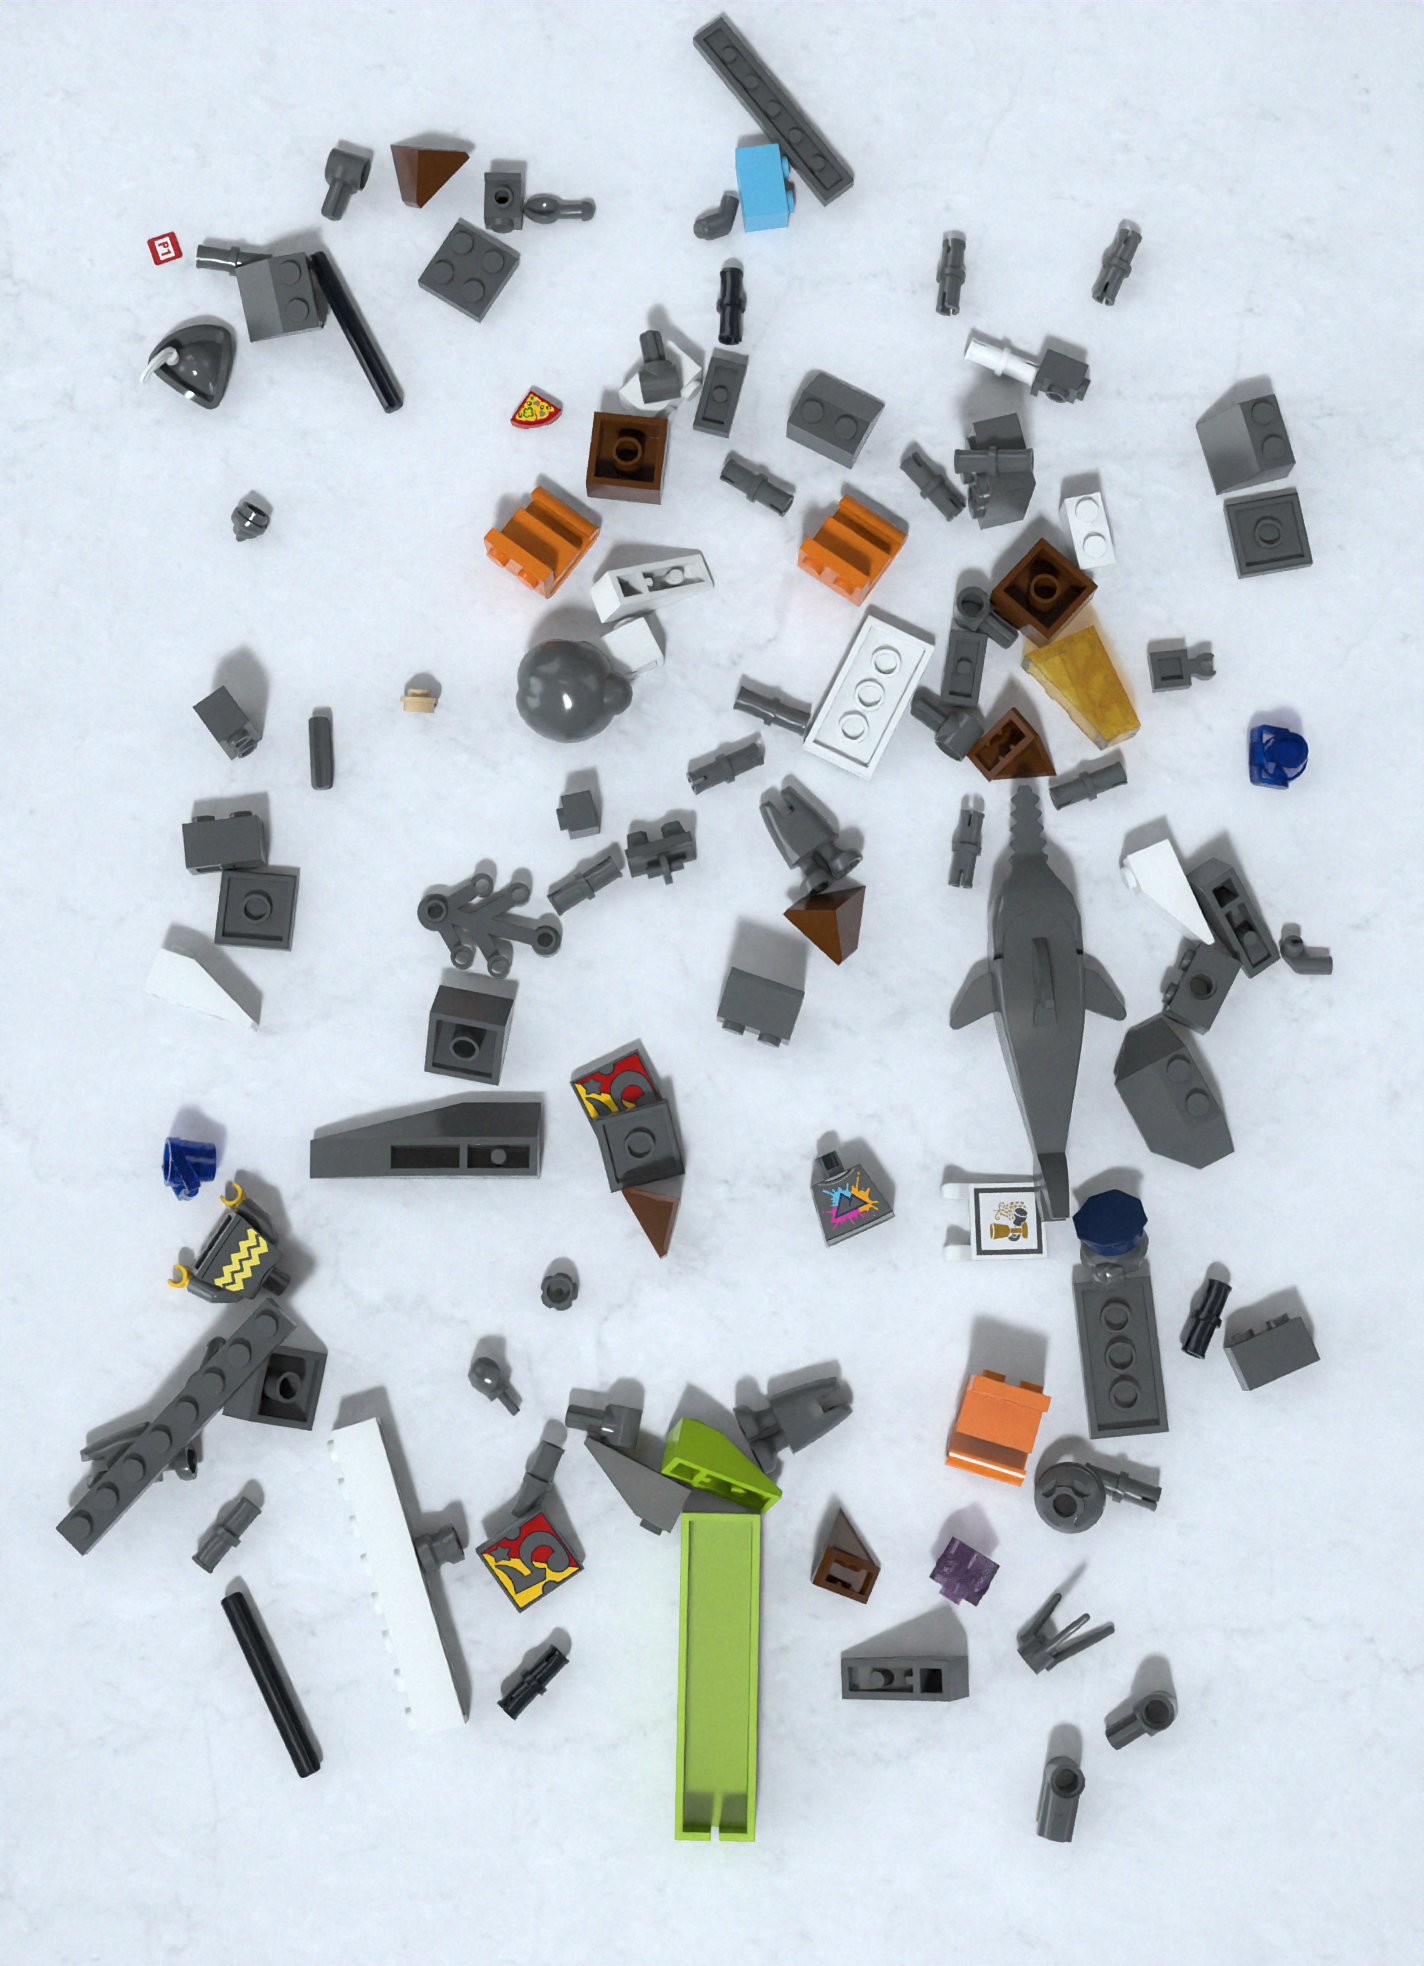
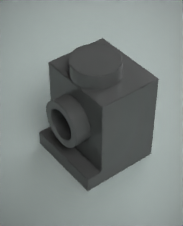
[484,172,524,234]
[1030,349,1091,404]

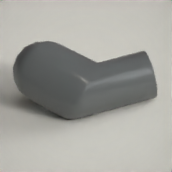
[693,195,739,241]

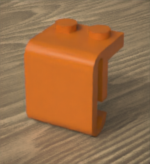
[483,486,600,599]
[797,494,909,607]
[945,1369,1052,1487]

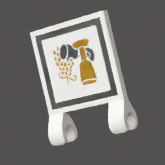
[940,1182,1048,1262]

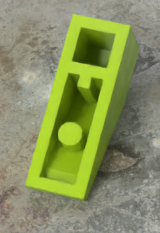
[660,1417,782,1514]

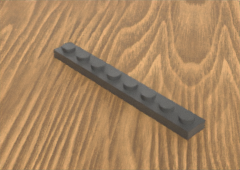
[55,1298,298,1556]

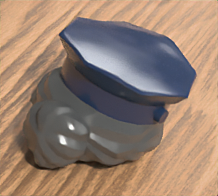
[1072,1189,1149,1292]

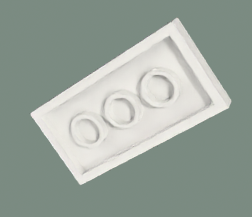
[802,615,936,781]

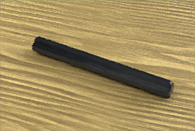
[308,251,403,414]
[221,1592,321,1778]

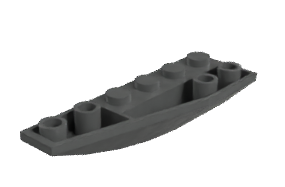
[310,1102,541,1179]

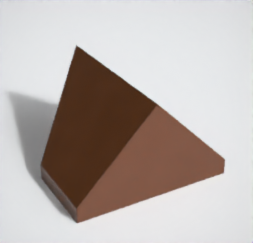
[390,145,470,209]
[966,706,1057,782]
[783,886,866,966]
[621,1187,681,1259]
[810,1507,881,1604]

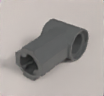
[1036,1756,1085,1843]

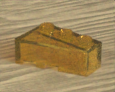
[1021,625,1141,751]

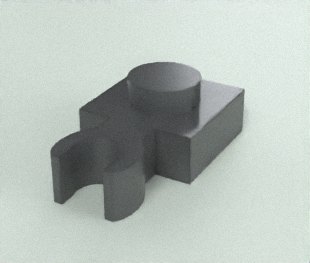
[1147,649,1216,693]

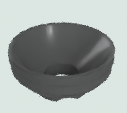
[1034,1462,1106,1534]

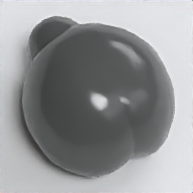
[516,639,633,743]

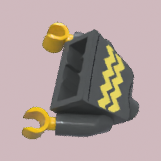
[168,1183,291,1303]

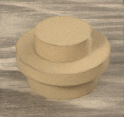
[400,689,438,713]

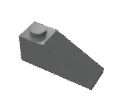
[1186,857,1281,979]
[584,1436,692,1536]
[841,1655,969,1702]

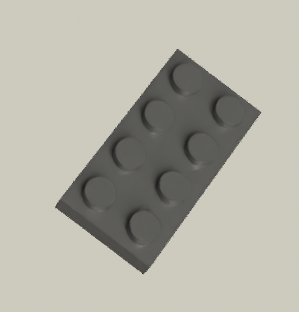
[1072,1276,1169,1439]

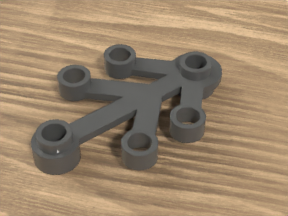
[417,873,561,979]

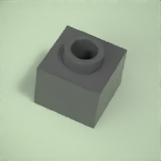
[556,790,600,840]

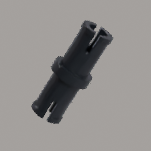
[716,267,745,345]
[1181,1278,1232,1360]
[497,1644,570,1721]

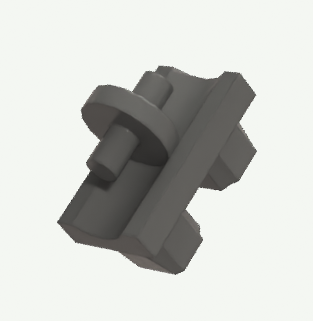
[625,820,697,885]

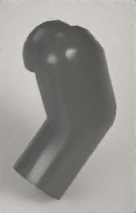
[1280,935,1333,975]

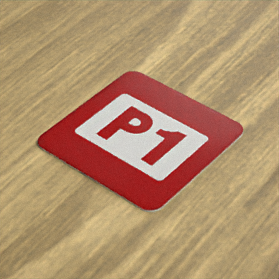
[147,232,182,266]

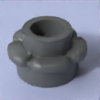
[541,1273,578,1311]

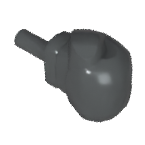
[467,1357,520,1416]

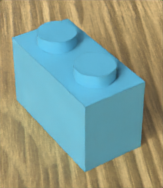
[735,143,794,232]

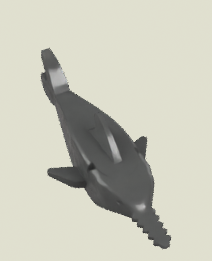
[949,785,1127,1222]

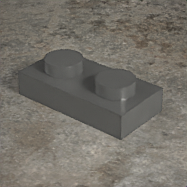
[693,357,747,439]
[939,629,988,710]

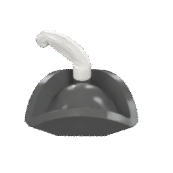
[140,324,231,410]

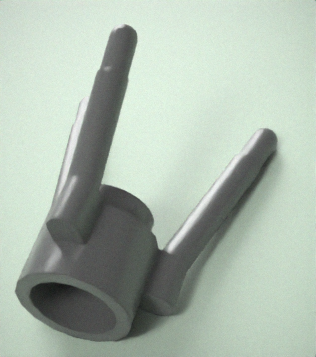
[1017,1593,1115,1675]

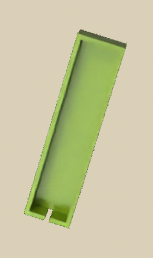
[674,1511,761,1842]

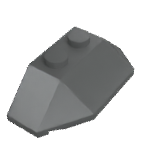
[1114,1018,1234,1170]

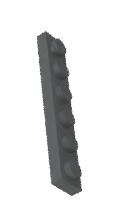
[693,17,854,207]

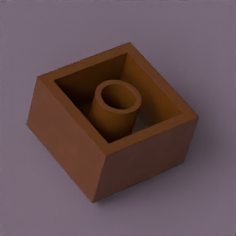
[586,411,669,505]
[989,537,1098,652]

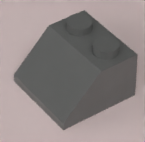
[235,252,323,343]
[786,373,885,469]
[1196,394,1296,496]
[717,967,805,1048]
[424,985,514,1086]
[222,1345,327,1431]

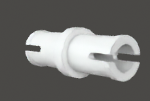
[964,337,1041,387]

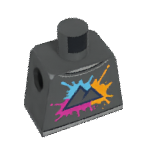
[810,1151,895,1248]

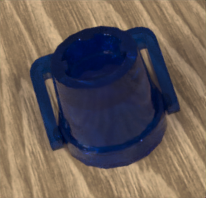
[1248,724,1309,790]
[161,1137,216,1201]

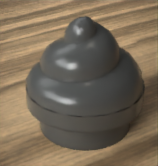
[231,502,269,542]

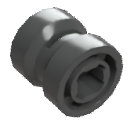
[414,1523,465,1574]

